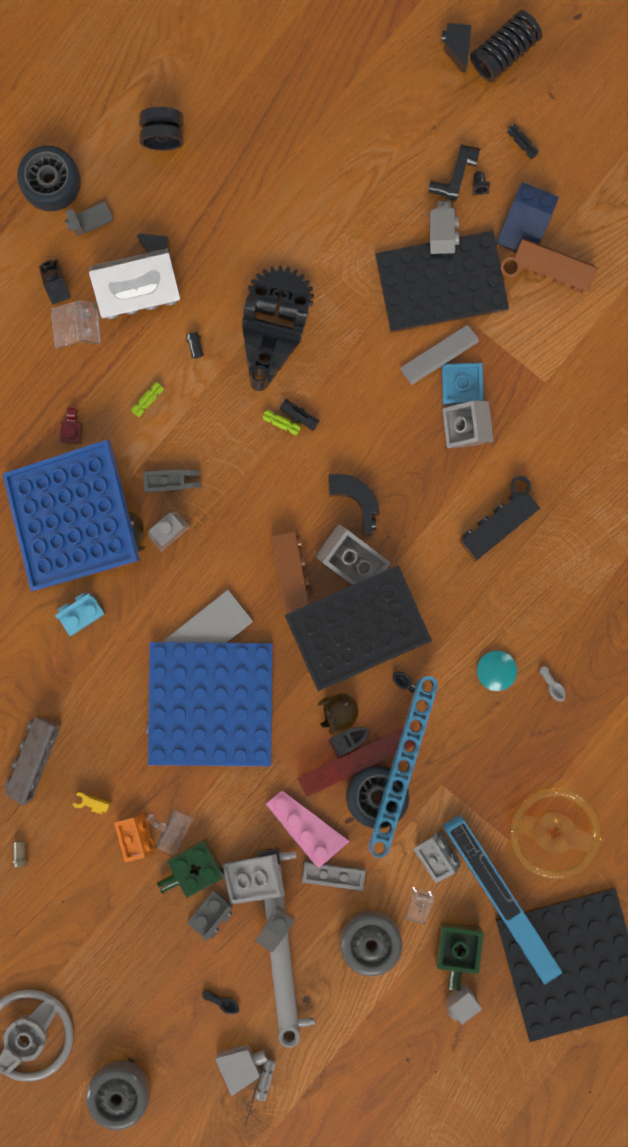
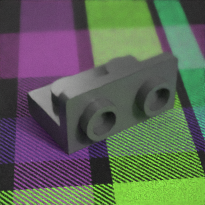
[187,890,233,941]

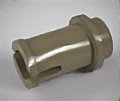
[12,841,28,867]

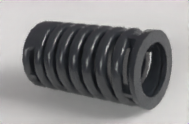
[470,10,543,83]

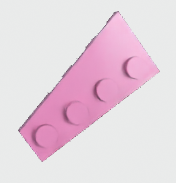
[266,791,350,869]

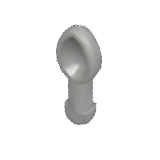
[539,666,566,702]

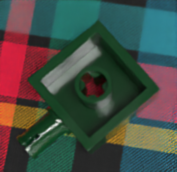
[157,838,225,898]
[435,922,484,991]

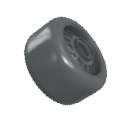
[340,910,402,976]
[86,1060,151,1130]

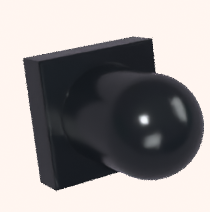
[472,171,490,195]

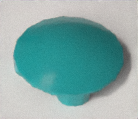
[477,651,517,691]

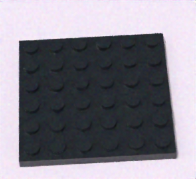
[496,887,628,1042]

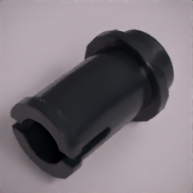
[185,332,204,359]

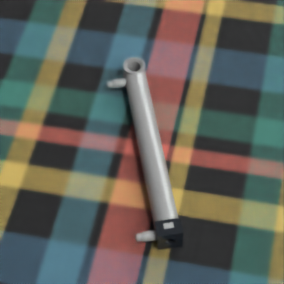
[258,847,315,1048]

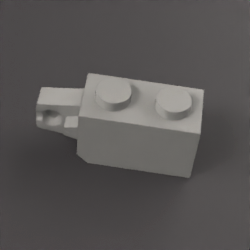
[430,201,459,254]

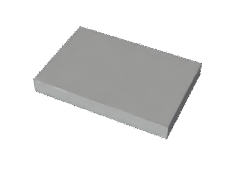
[222,854,285,904]

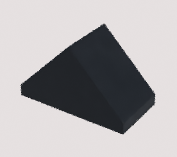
[137,233,170,253]

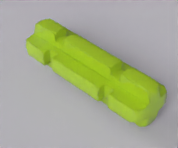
[131,382,164,417]
[263,410,301,435]

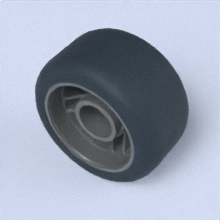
[17,146,81,211]
[346,766,409,829]

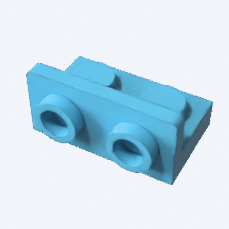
[55,592,105,636]

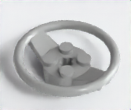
[0,989,73,1082]

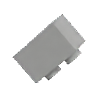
[446,982,482,1025]

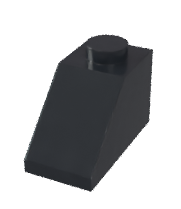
[441,23,471,72]

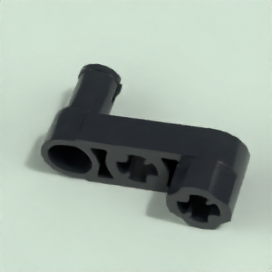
[428,144,480,201]

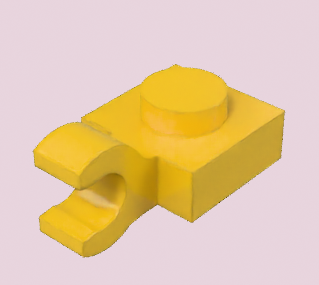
[73,792,112,814]

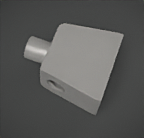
[148,511,190,552]
[215,1045,268,1096]

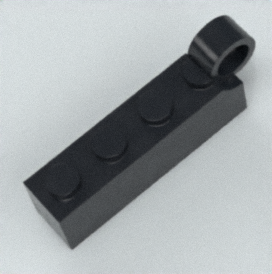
[460,476,540,561]

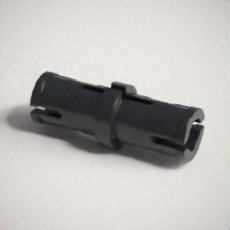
[280,398,320,431]

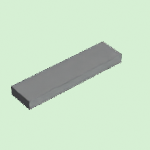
[400,325,479,385]

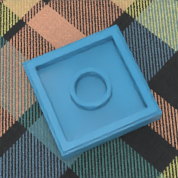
[442,363,484,405]

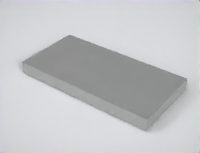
[164,590,253,643]

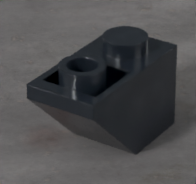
[39,259,71,305]

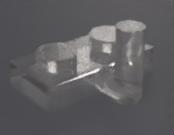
[147,809,193,856]

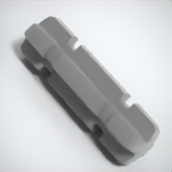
[255,1059,276,1101]

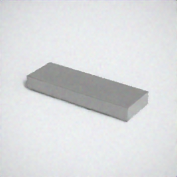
[302,861,366,891]

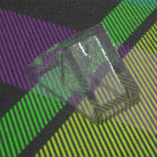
[405,887,435,924]

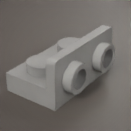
[413,831,461,883]

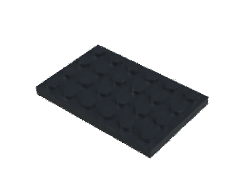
[375,231,509,333]
[284,565,432,691]

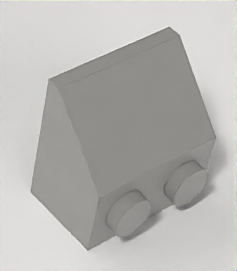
[443,401,494,448]

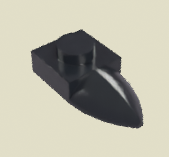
[328,727,370,758]

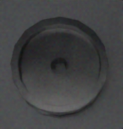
[139,107,184,151]

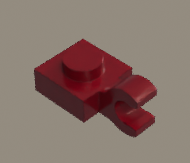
[60,407,83,444]

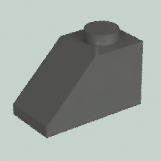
[255,905,295,952]

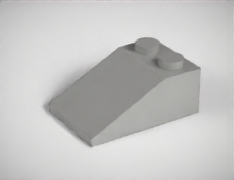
[314,524,391,585]

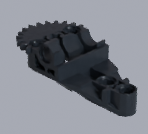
[242,266,314,391]

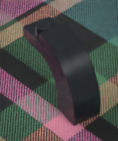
[328,474,380,536]

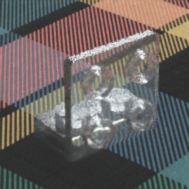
[51,300,101,348]

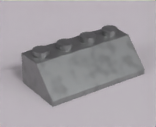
[4,716,62,805]

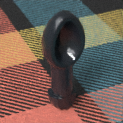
[392,671,416,694]
[202,990,240,1015]

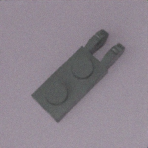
[143,469,201,493]

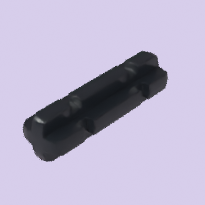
[507,124,539,159]

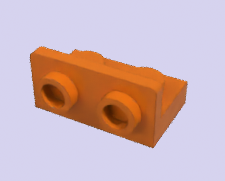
[114,814,155,862]

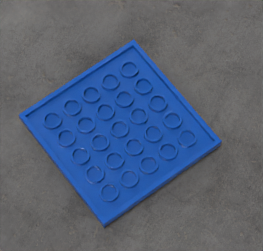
[2,440,140,591]
[148,642,273,766]

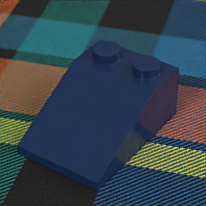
[496,182,559,252]

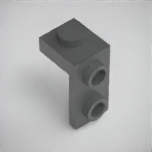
[65,202,113,237]

